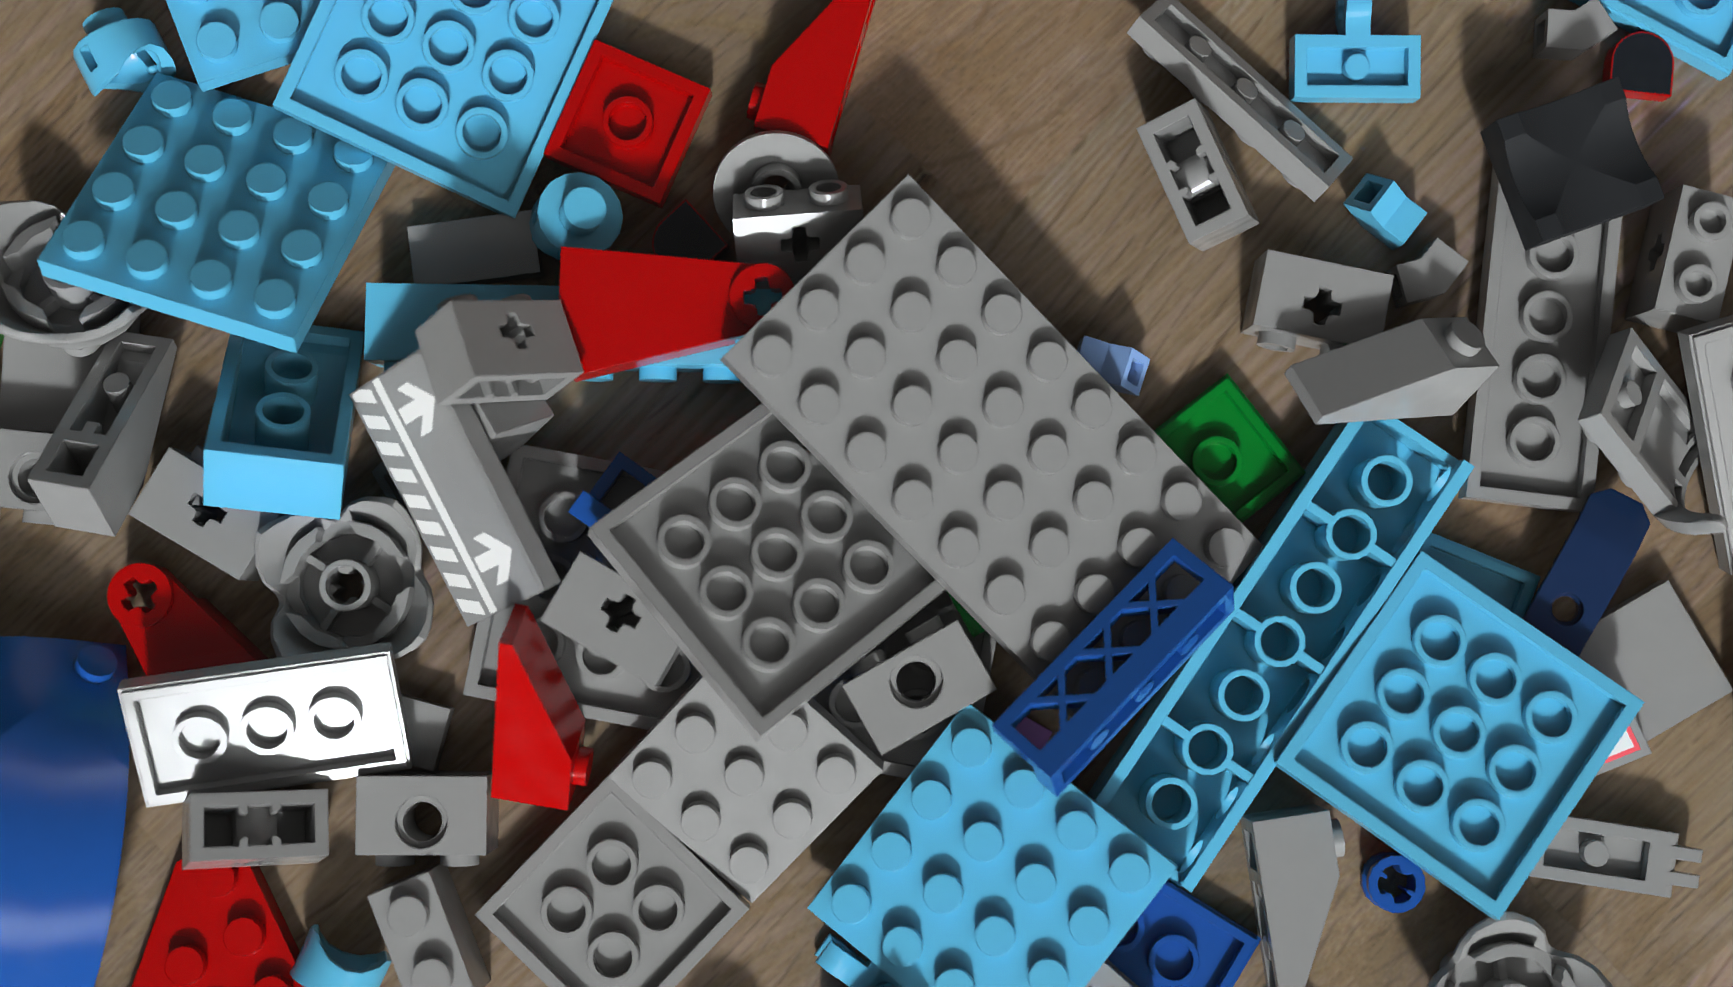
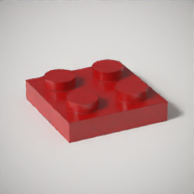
[544,39,712,208]

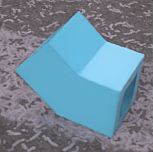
[1343,173,1428,251]

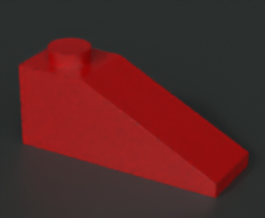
[747,0,876,157]
[491,603,594,811]

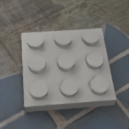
[608,675,884,903]
[475,775,751,987]

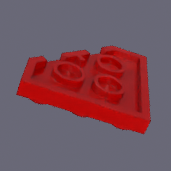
[132,859,304,987]

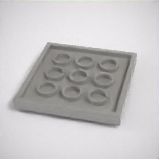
[588,403,946,742]

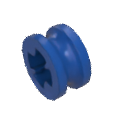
[1360,851,1426,913]

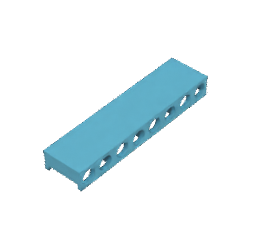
[1087,419,1475,893]

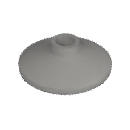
[713,130,839,236]

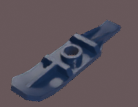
[1522,488,1650,657]

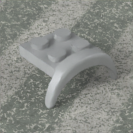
[1577,327,1728,535]

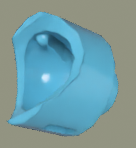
[73,7,176,97]
[529,172,623,260]
[290,924,392,987]

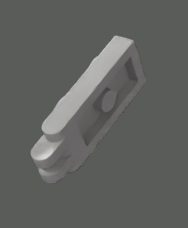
[1529,816,1703,898]

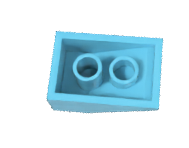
[203,325,365,520]

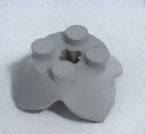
[0,200,147,357]
[255,496,434,659]
[1426,911,1613,987]

